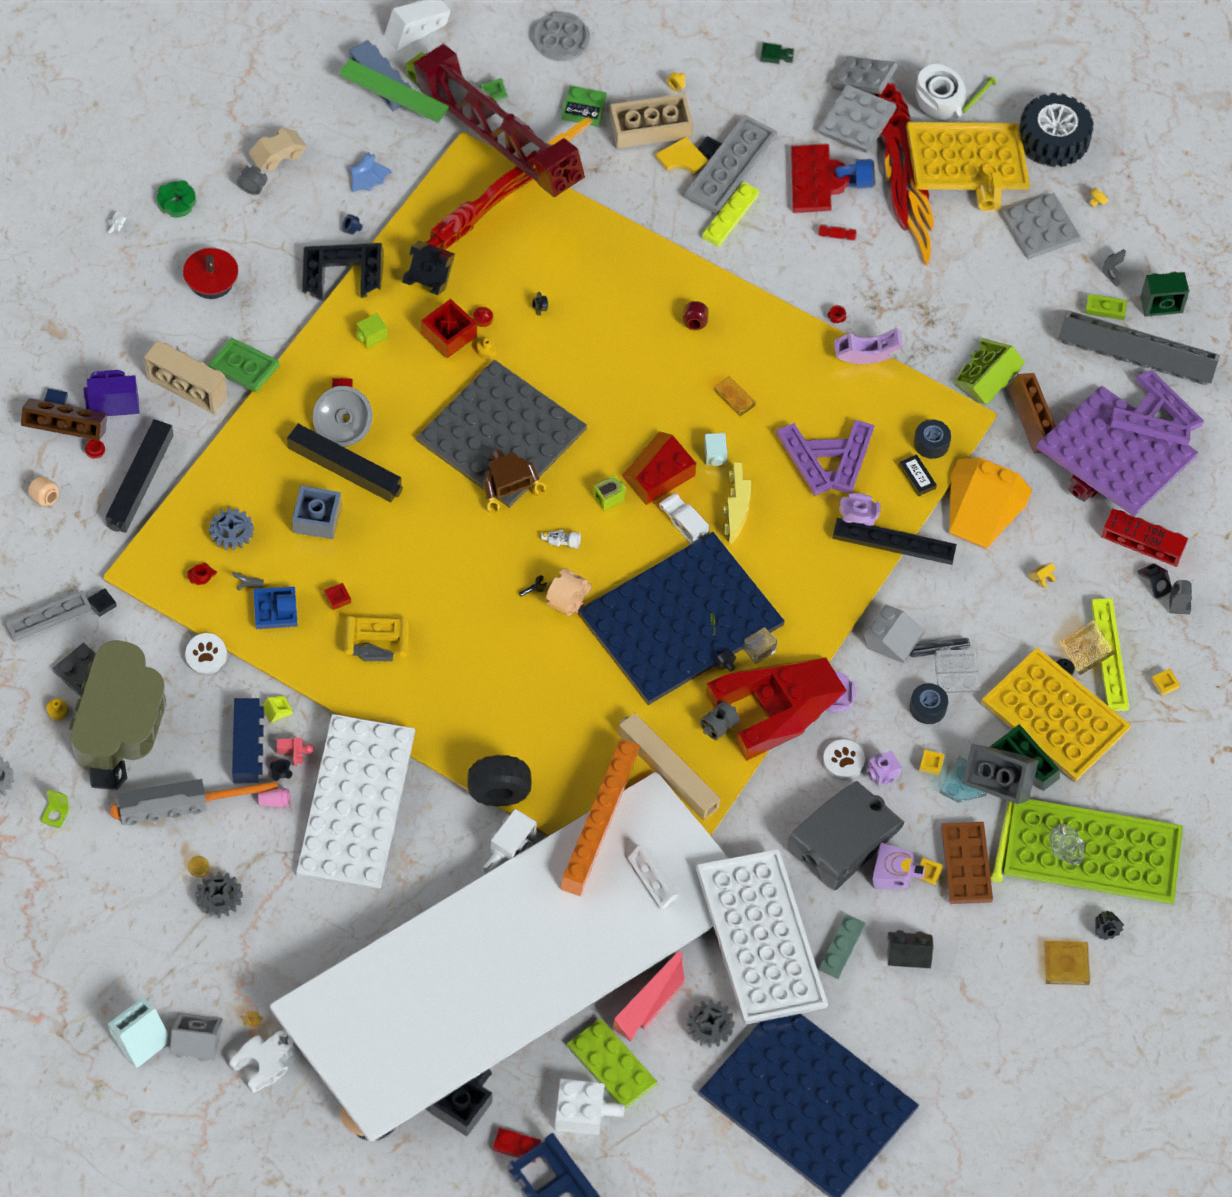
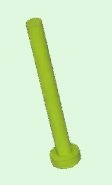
[962,76,997,113]

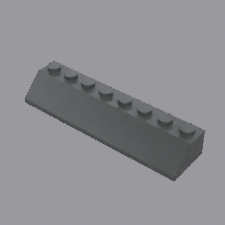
[1058,310,1220,385]

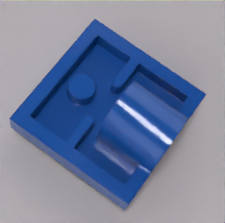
[253,586,298,629]

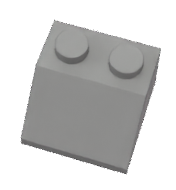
[864,604,924,663]
[170,1013,223,1061]

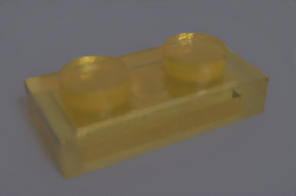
[714,376,756,417]

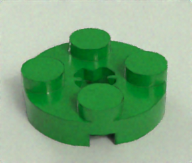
[157,180,196,218]

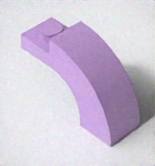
[834,328,903,364]

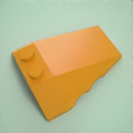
[949,457,1032,549]

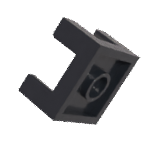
[402,241,455,295]

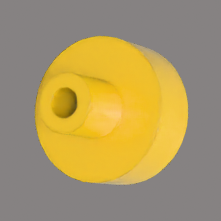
[666,72,686,92]
[1089,187,1109,207]
[477,338,497,359]
[46,698,68,721]

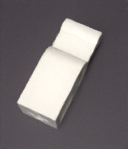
[659,493,709,544]

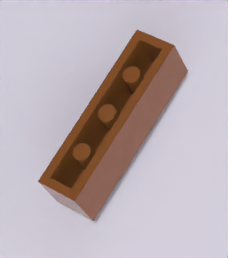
[1007,373,1056,454]

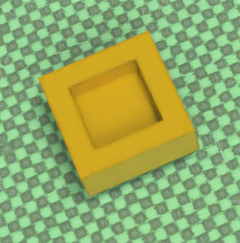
[1151,668,1181,696]
[919,749,945,776]
[915,858,943,886]

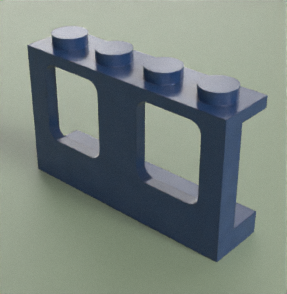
[507,1132,600,1197]

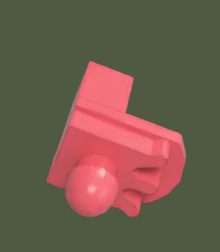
[277,737,314,766]

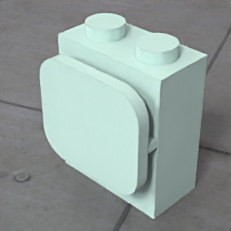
[108,997,171,1068]

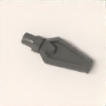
[353,643,394,661]

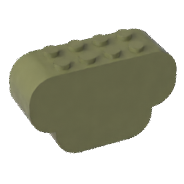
[69,640,166,770]

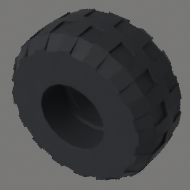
[467,755,532,807]

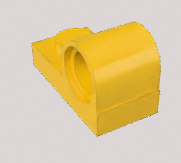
[976,172,1002,211]

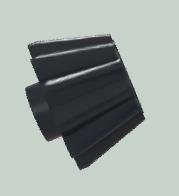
[1095,911,1124,940]

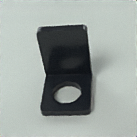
[1138,563,1172,599]
[89,760,127,790]

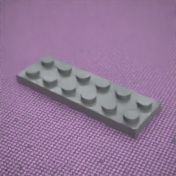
[685,114,777,215]

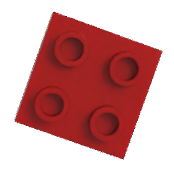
[421,299,477,359]

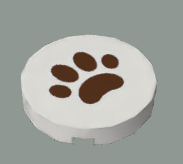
[185,633,227,675]
[823,739,865,780]

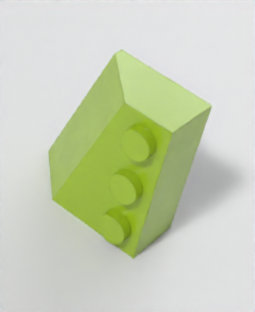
[953,338,1026,404]

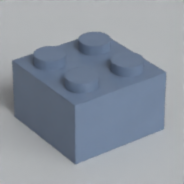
[292,486,342,539]

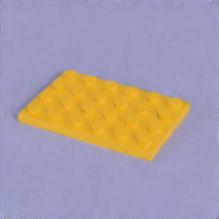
[906,122,1030,190]
[981,647,1131,782]

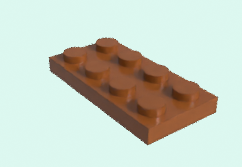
[941,822,993,904]

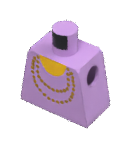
[873,843,925,889]

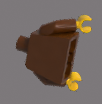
[483,450,546,513]

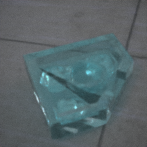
[939,756,987,803]

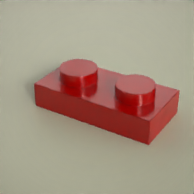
[492,1128,542,1163]

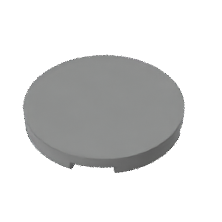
[533,12,590,61]

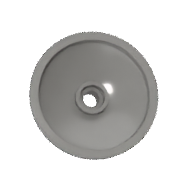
[313,386,373,447]

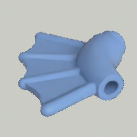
[350,152,392,193]

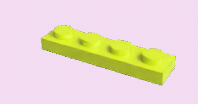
[702,181,760,247]

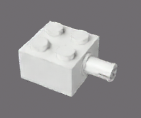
[482,809,537,874]
[555,1079,625,1135]

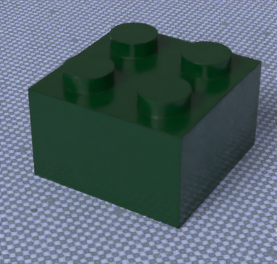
[1140,272,1189,317]

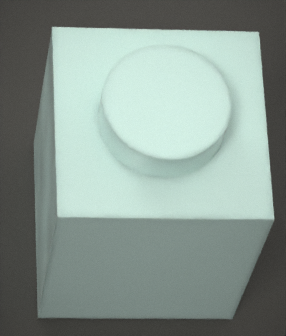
[704,433,727,466]

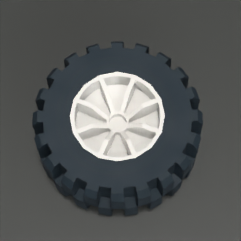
[1019,93,1094,167]

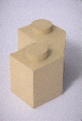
[249,128,307,172]

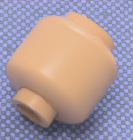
[28,476,59,506]

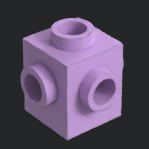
[867,750,902,786]

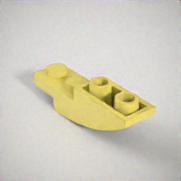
[723,463,751,543]

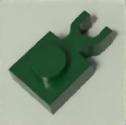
[760,42,794,64]

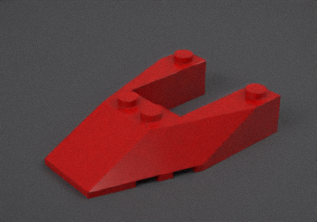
[706,657,846,760]

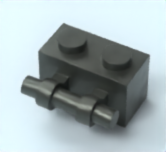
[887,930,933,969]

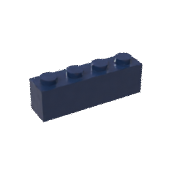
[232,698,264,783]

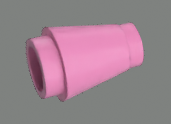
[258,787,291,808]

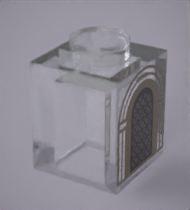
[743,627,777,664]

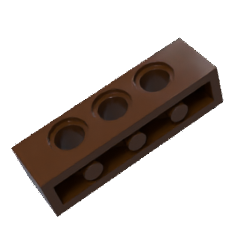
[21,398,107,441]

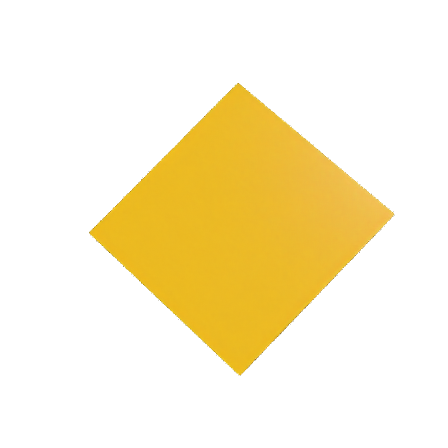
[104,132,997,837]

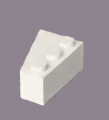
[384,0,451,51]

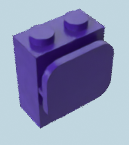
[83,370,140,416]

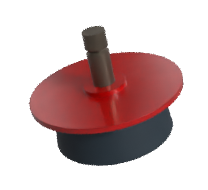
[183,248,239,299]

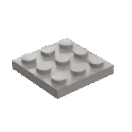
[818,85,896,153]
[1002,193,1081,259]

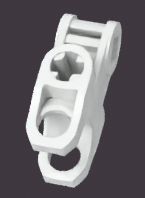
[229,1030,296,1093]

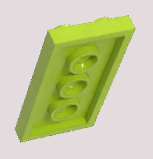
[567,1018,657,1110]

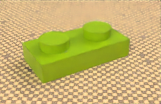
[1085,294,1127,320]

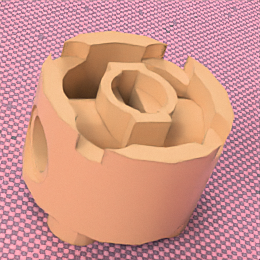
[546,568,592,616]

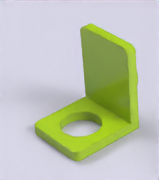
[41,789,70,829]

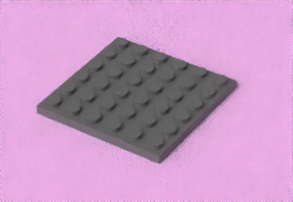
[416,360,587,508]

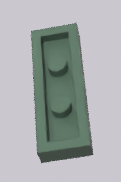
[819,914,866,979]

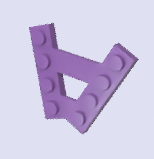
[1110,370,1204,446]
[776,420,875,496]

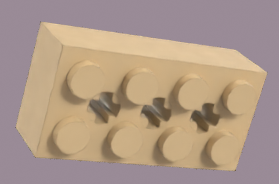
[610,94,693,149]
[144,340,227,414]

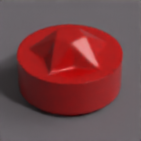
[473,307,493,327]

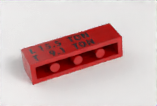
[1101,508,1189,567]

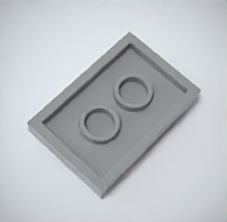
[830,56,898,94]

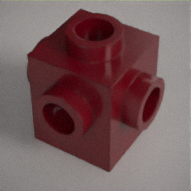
[1069,474,1098,502]

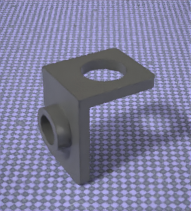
[1102,249,1126,286]

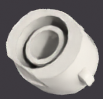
[915,64,966,120]

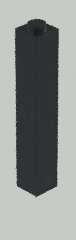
[105,419,174,533]
[287,423,403,503]

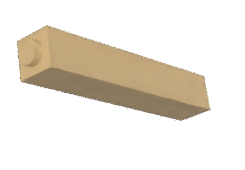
[618,713,720,821]

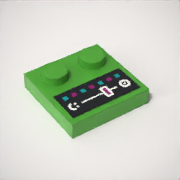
[561,85,607,127]

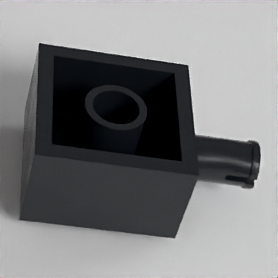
[430,1069,492,1137]

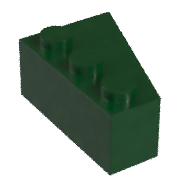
[990,724,1060,791]

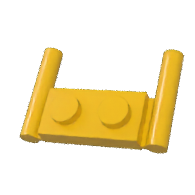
[345,616,409,657]

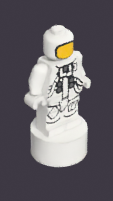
[540,530,581,549]

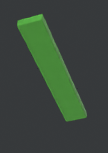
[339,59,448,123]

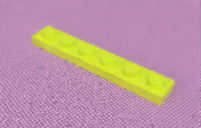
[1091,598,1129,712]

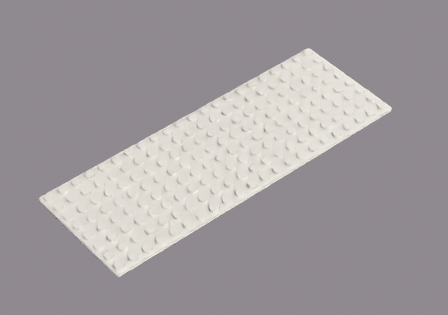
[270,773,729,1141]

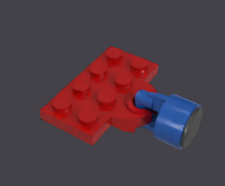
[791,144,875,213]

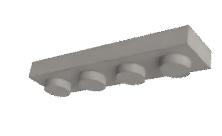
[5,590,91,642]

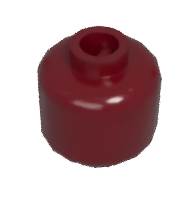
[682,301,709,330]

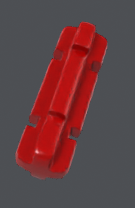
[818,225,857,241]

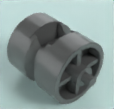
[700,701,740,740]

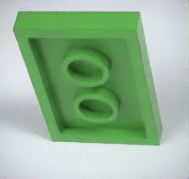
[208,338,280,393]

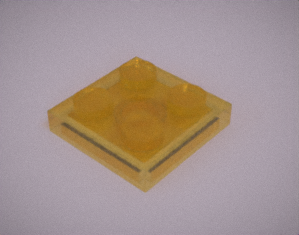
[1059,620,1116,675]
[1044,941,1090,985]

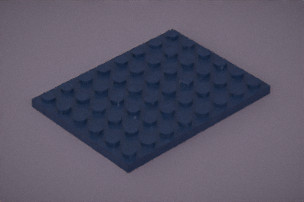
[578,532,785,705]
[698,1013,919,1197]

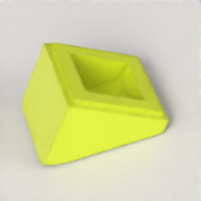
[262,695,293,723]

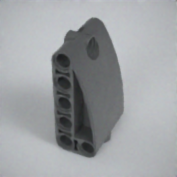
[787,781,905,891]

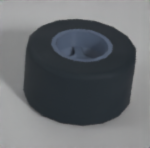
[914,419,951,459]
[910,683,949,724]

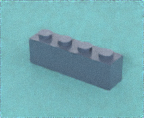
[349,40,411,111]

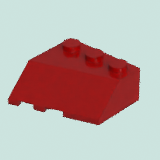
[622,431,696,505]

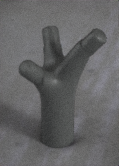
[232,572,264,591]

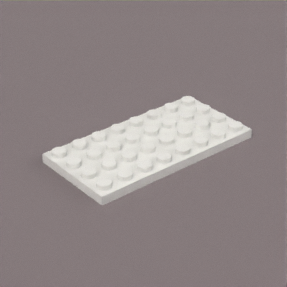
[296,714,416,891]
[696,849,828,1025]

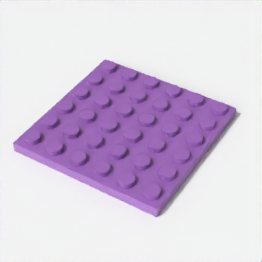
[1036,385,1198,516]

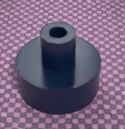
[342,214,363,235]

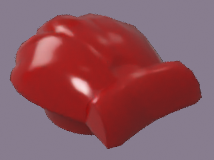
[187,562,217,585]

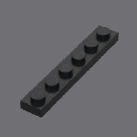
[832,518,957,565]

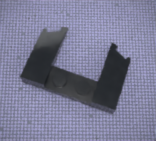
[302,243,384,300]

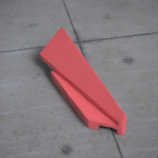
[613,951,685,1042]

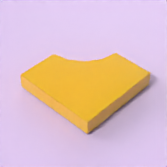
[655,137,709,175]

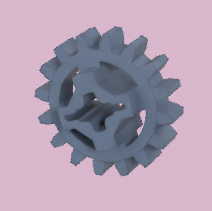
[209,508,254,551]

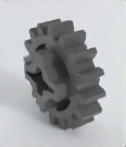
[195,871,243,918]
[687,1000,735,1048]

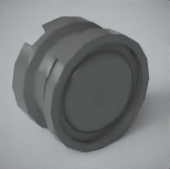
[237,165,268,195]

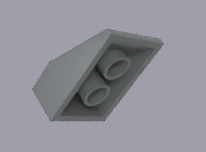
[962,744,1038,804]

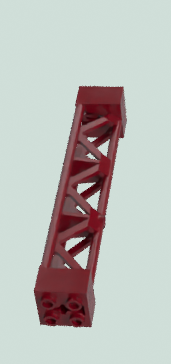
[413,43,585,198]

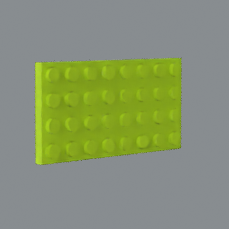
[1003,799,1183,905]

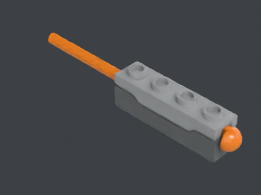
[109,779,278,825]

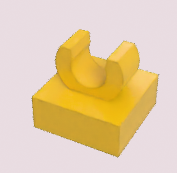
[1028,563,1056,588]

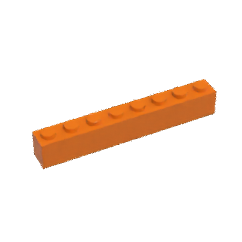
[561,738,640,897]

